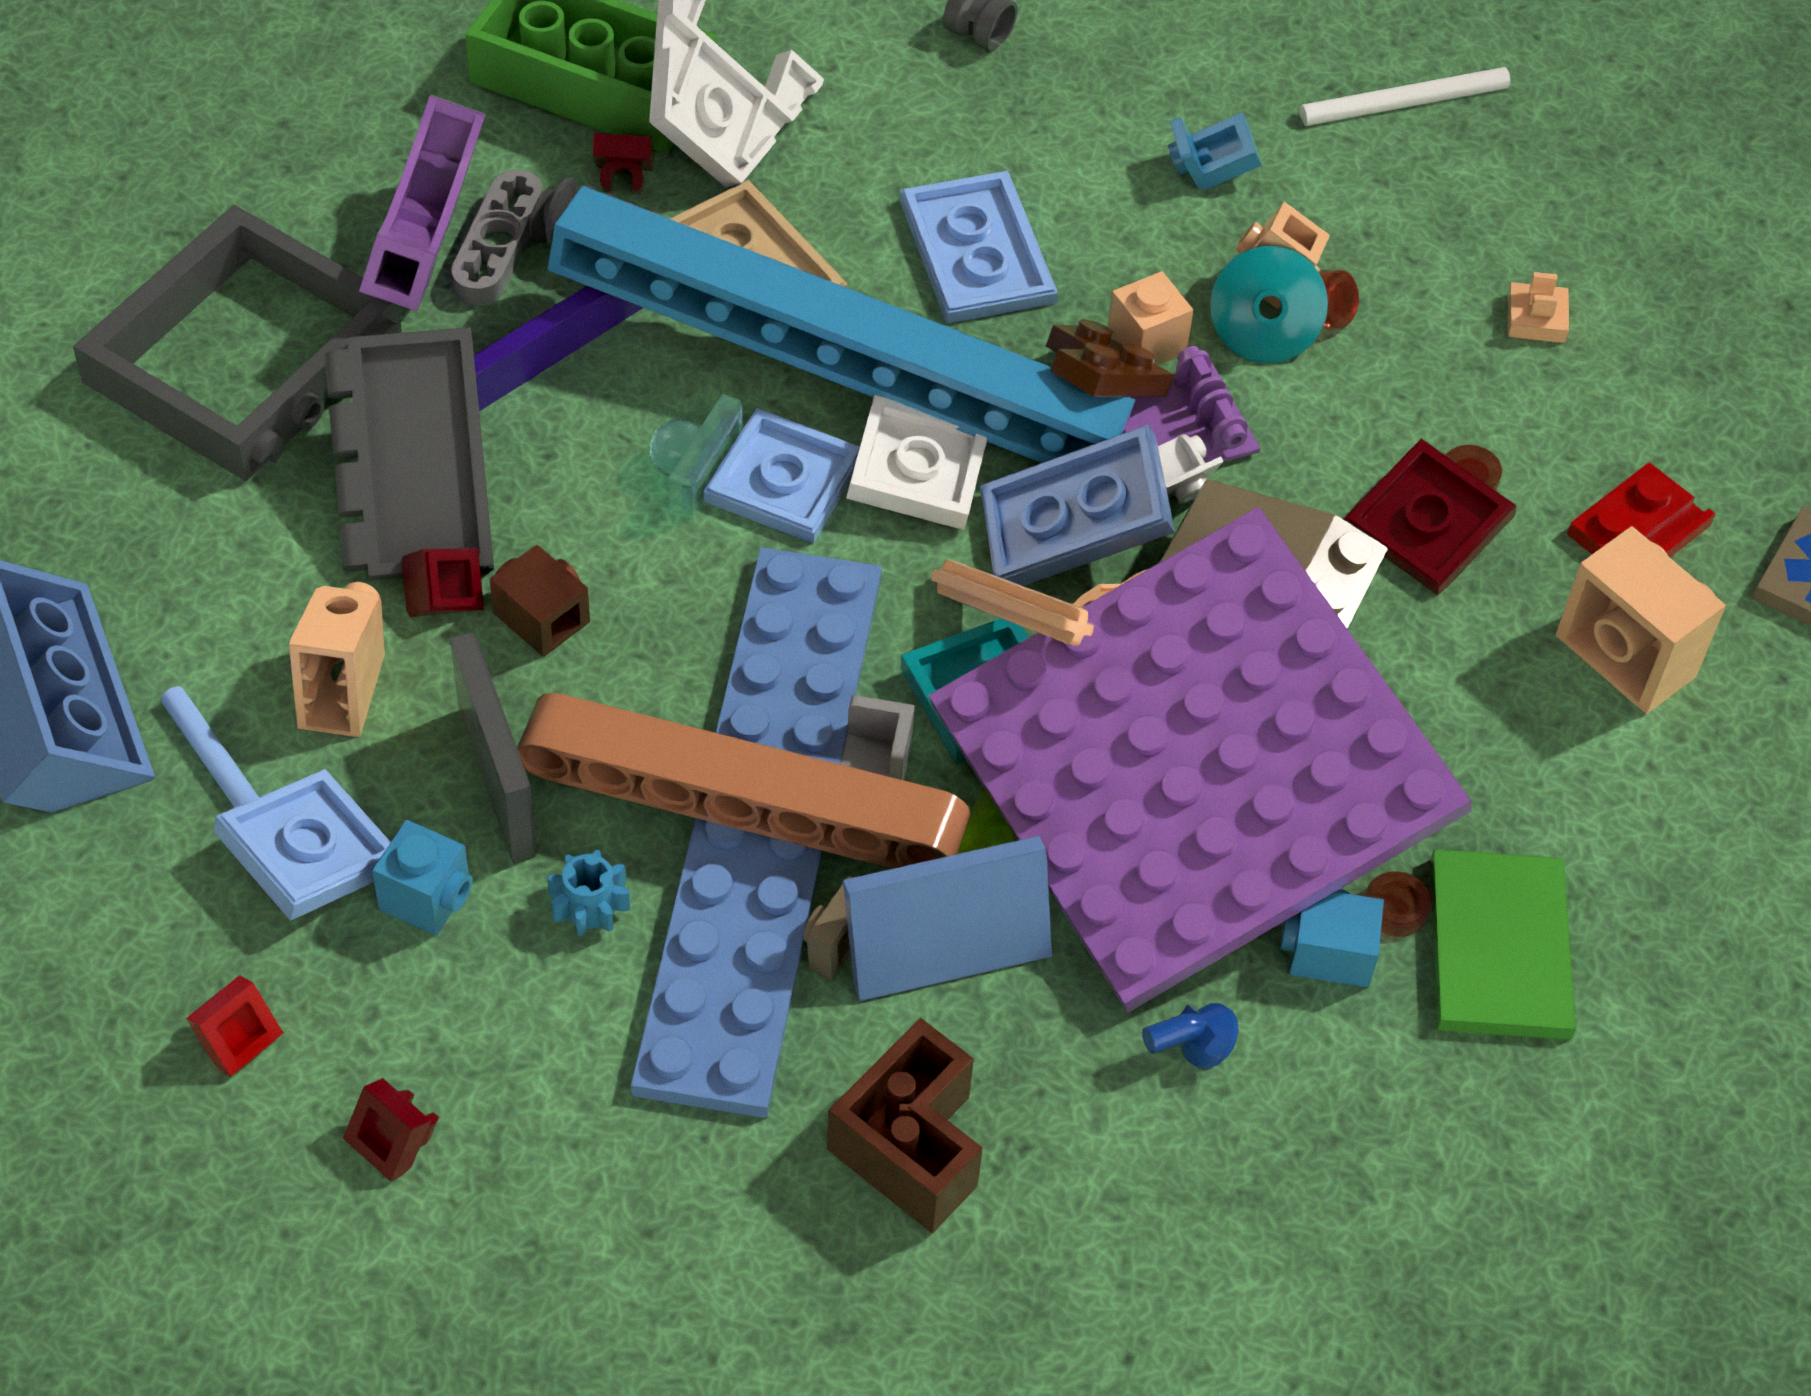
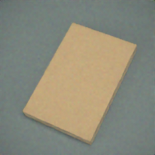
[670,180,848,288]

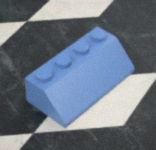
[0,560,155,812]

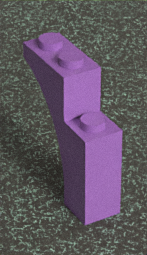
[359,95,486,311]

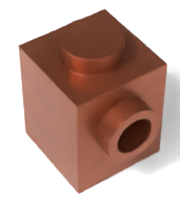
[490,544,590,657]

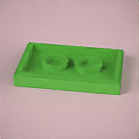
[1430,849,1576,1040]

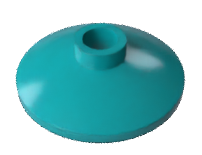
[1210,246,1328,363]

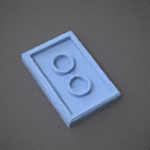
[899,171,1058,324]

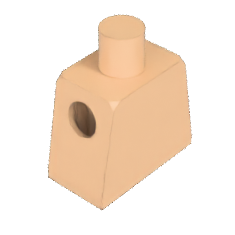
[289,582,385,737]

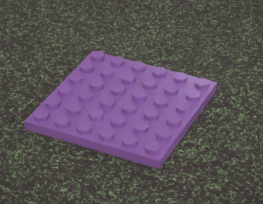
[928,506,1472,1013]

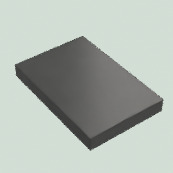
[450,632,537,863]

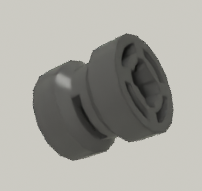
[943,0,1018,52]

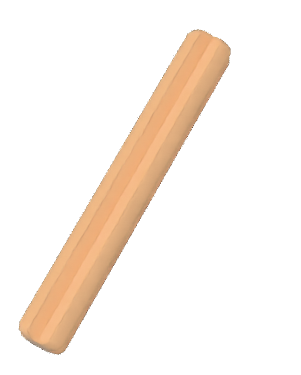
[931,560,1094,646]

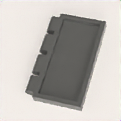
[325,327,494,580]

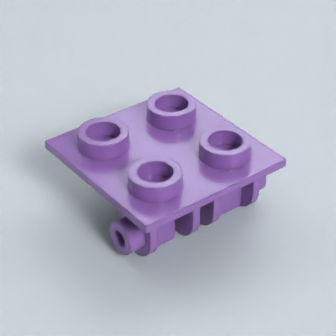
[1124,346,1260,463]

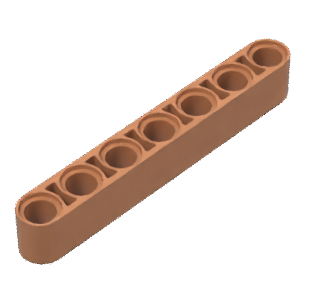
[517,693,970,869]

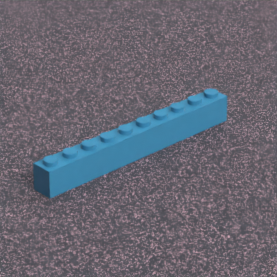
[547,185,1135,463]

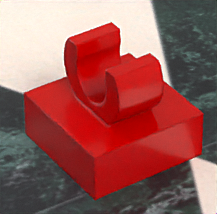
[186,975,283,1077]

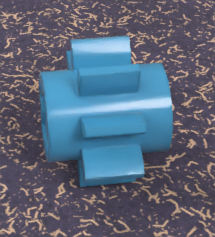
[547,850,630,936]

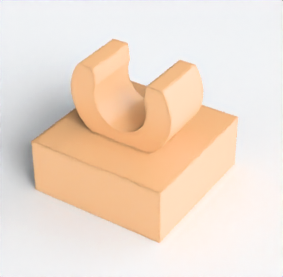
[1508,272,1569,343]

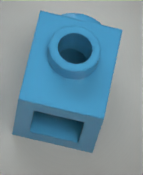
[372,819,473,936]
[1280,889,1384,988]

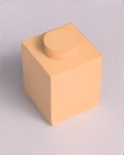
[1108,271,1194,365]

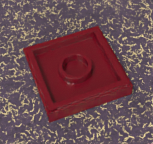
[1343,438,1516,595]

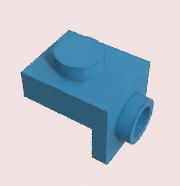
[1168,112,1262,189]

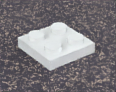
[846,395,987,530]

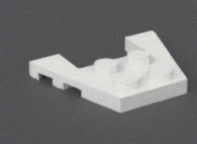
[649,0,824,188]

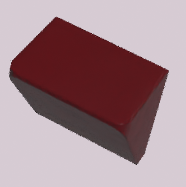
[402,548,484,617]

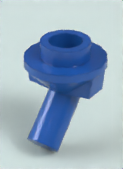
[1142,1003,1238,1069]

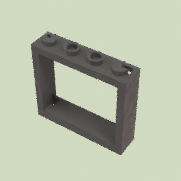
[73,205,402,481]

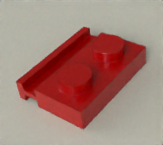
[1567,462,1716,558]

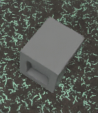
[841,695,915,780]

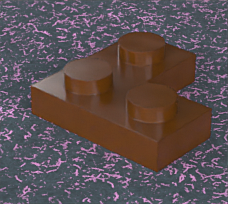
[1045,319,1174,397]

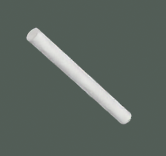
[1299,67,1510,126]

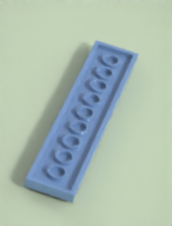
[631,547,882,1118]

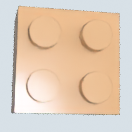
[1556,526,1726,715]

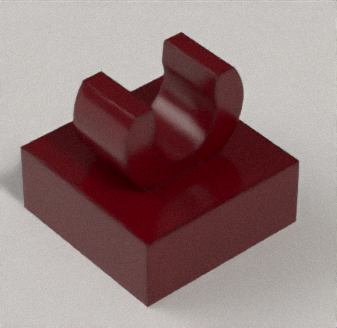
[593,133,655,194]
[343,1078,439,1182]

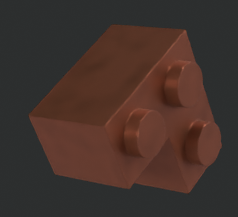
[827,1017,983,1234]

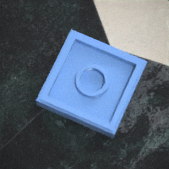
[704,408,860,544]
[213,769,391,921]

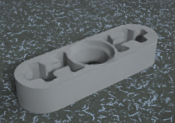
[451,170,543,305]

